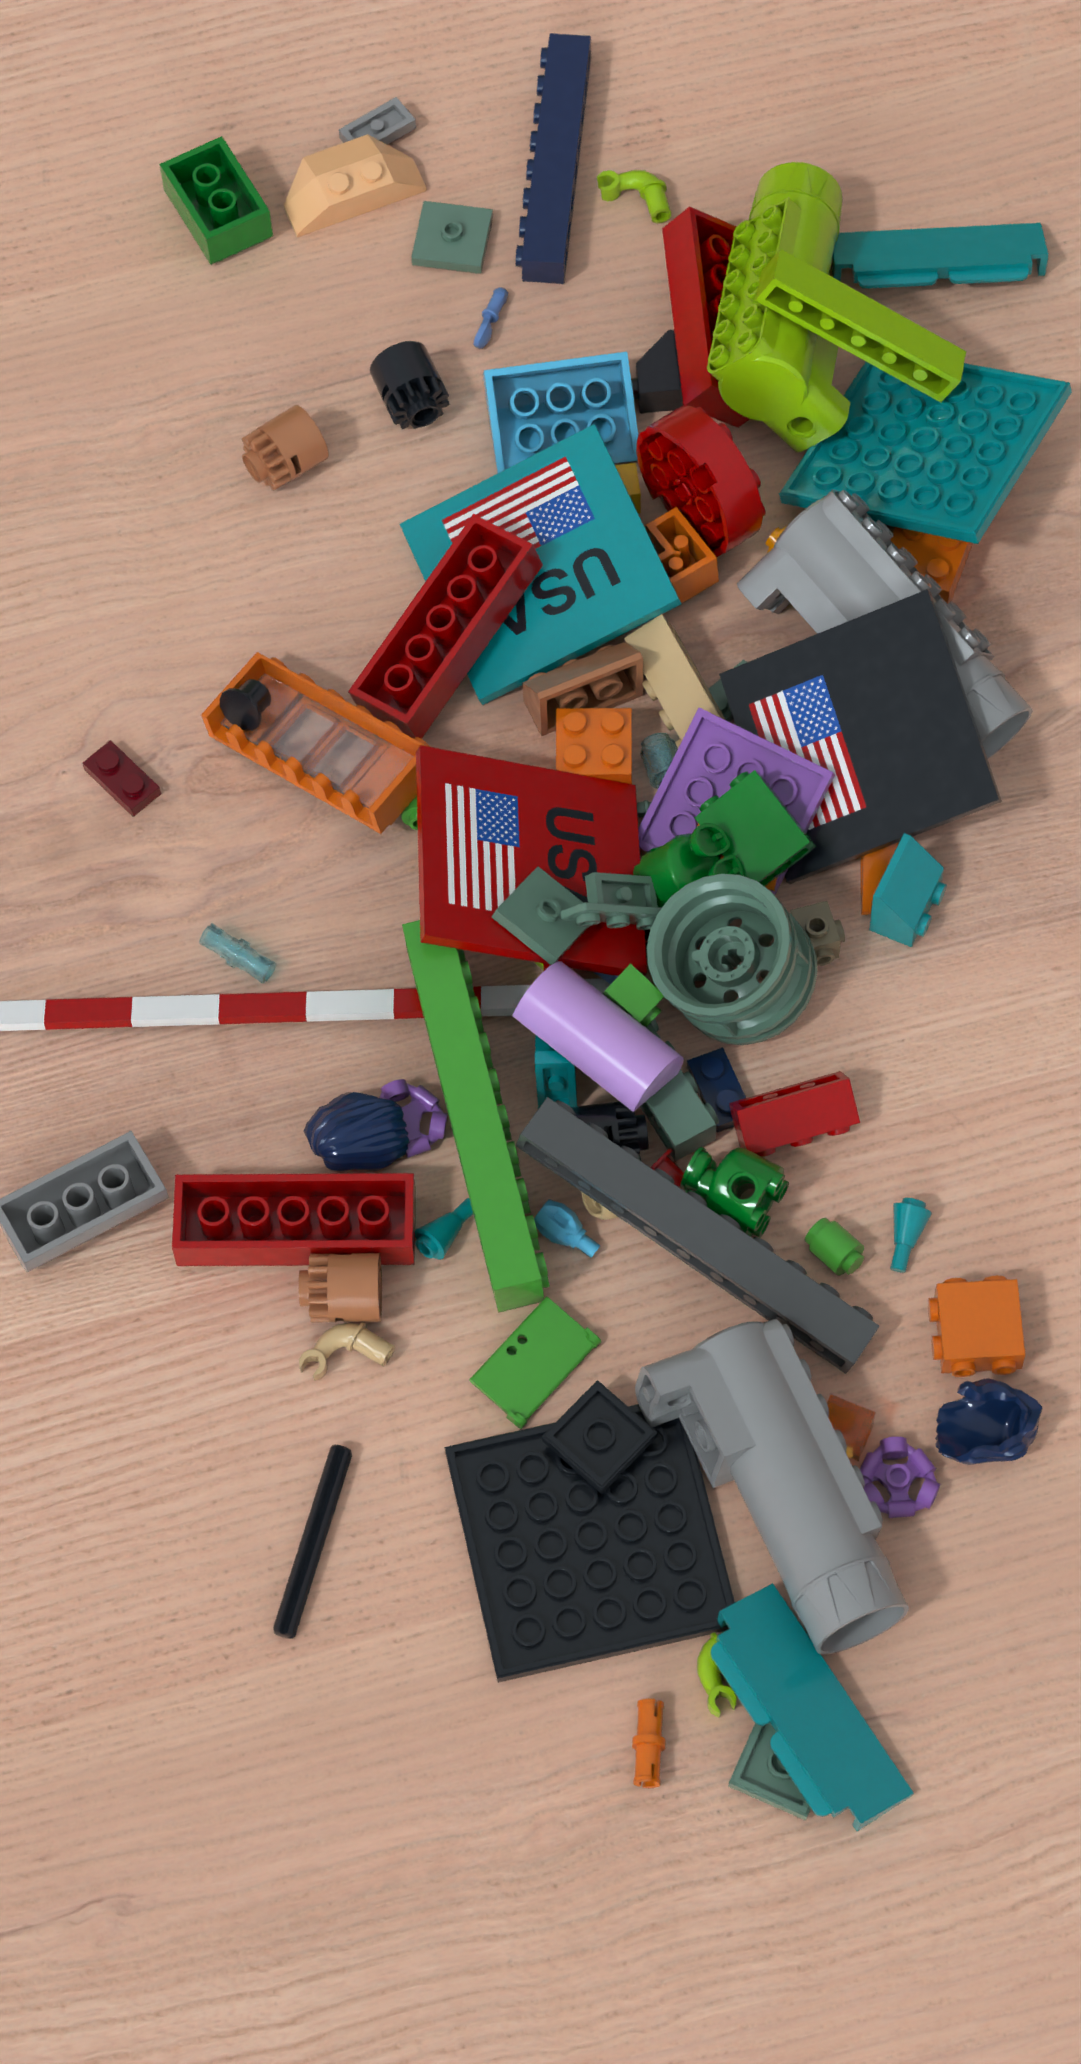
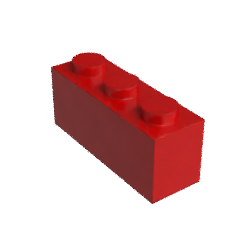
[729,1071,860,1157]

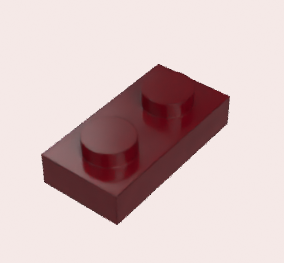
[82,740,161,817]

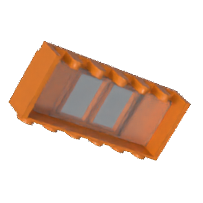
[201,652,430,834]

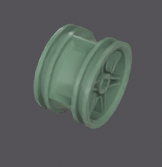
[647,874,818,1045]

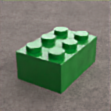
[159,136,273,265]

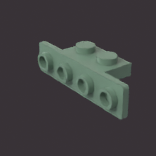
[561,872,661,930]

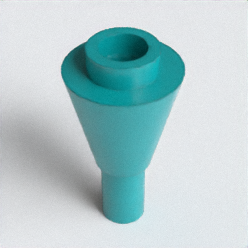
[415,1198,473,1260]
[890,1198,932,1273]

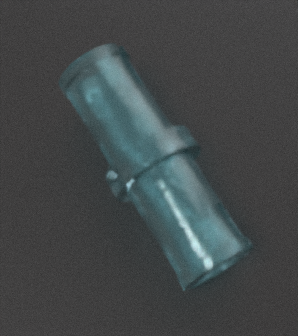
[199,923,276,984]

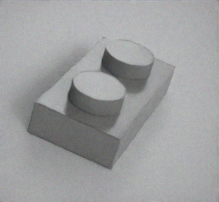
[339,97,416,145]

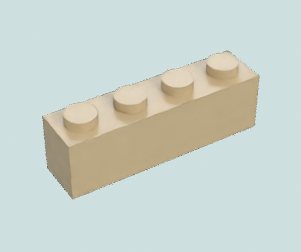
[624,614,726,748]

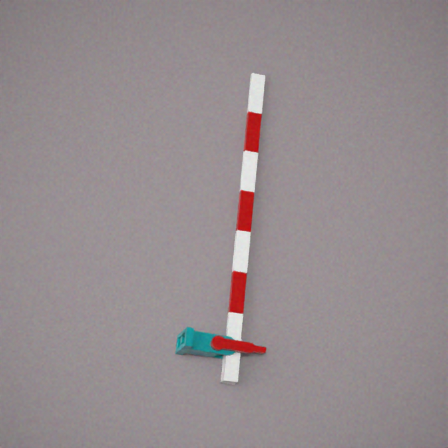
[0,963,611,1109]

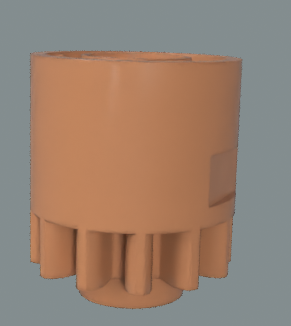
[241,405,329,491]
[299,1253,382,1323]

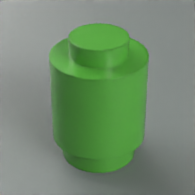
[805,1218,864,1276]

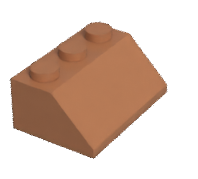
[522,642,643,736]

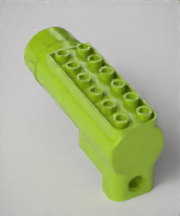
[707,162,850,452]

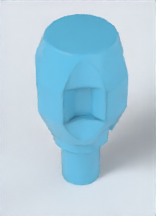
[534,1199,600,1258]

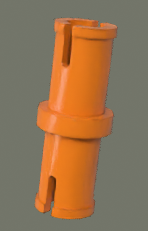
[632,1699,666,1788]

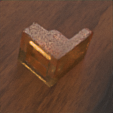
[827,1395,876,1461]

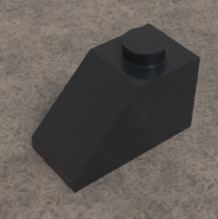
[631,330,683,413]

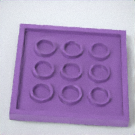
[638,708,836,895]

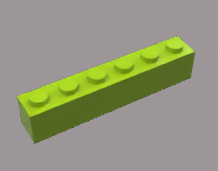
[755,248,966,402]

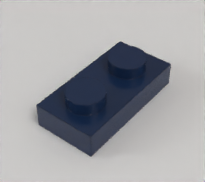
[687,1047,746,1133]

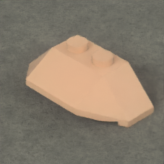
[284,134,426,238]

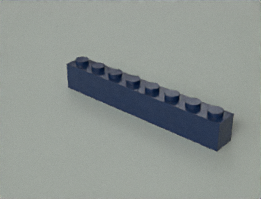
[515,33,591,284]

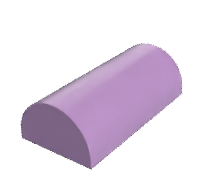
[513,961,684,1112]

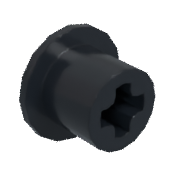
[220,679,271,731]

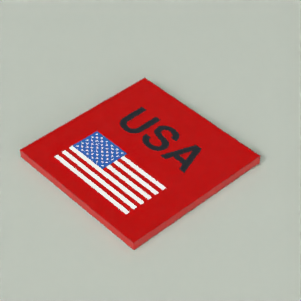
[416,745,647,976]

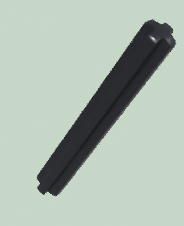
[273,1445,352,1639]

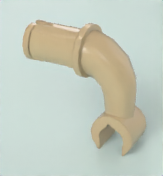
[299,1322,395,1381]

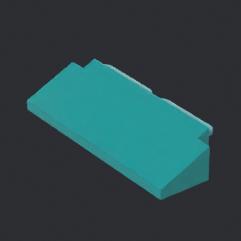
[831,223,1049,289]
[711,1583,914,1832]

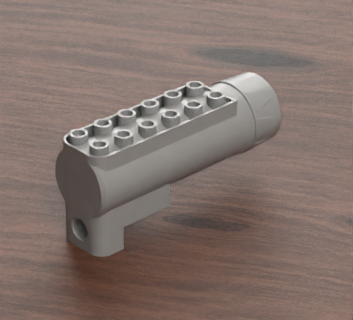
[737,489,1033,759]
[635,1319,909,1654]

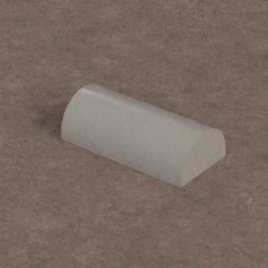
[0,1131,169,1272]

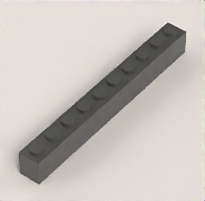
[515,1097,880,1374]

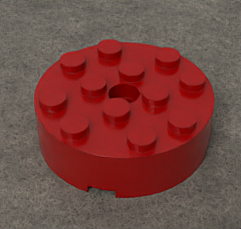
[636,406,766,557]

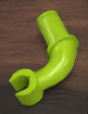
[597,170,671,223]
[697,1632,737,1718]

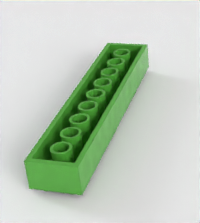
[402,920,550,1313]

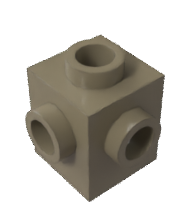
[790,901,845,966]

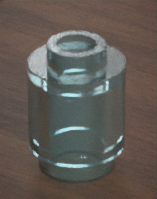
[640,733,678,789]

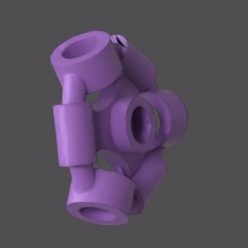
[379,1079,447,1158]
[860,1437,941,1518]

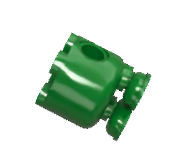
[633,823,744,908]
[680,1147,789,1238]

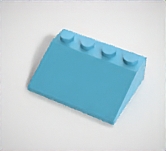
[483,352,638,474]

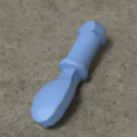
[473,287,508,349]

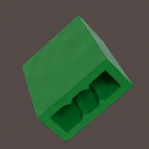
[695,770,816,886]

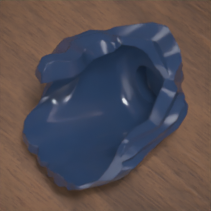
[303,1092,410,1172]
[935,1378,1043,1465]

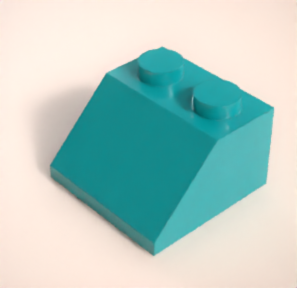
[869,833,947,947]

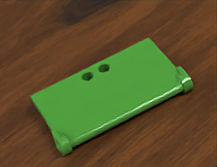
[469,1297,601,1429]

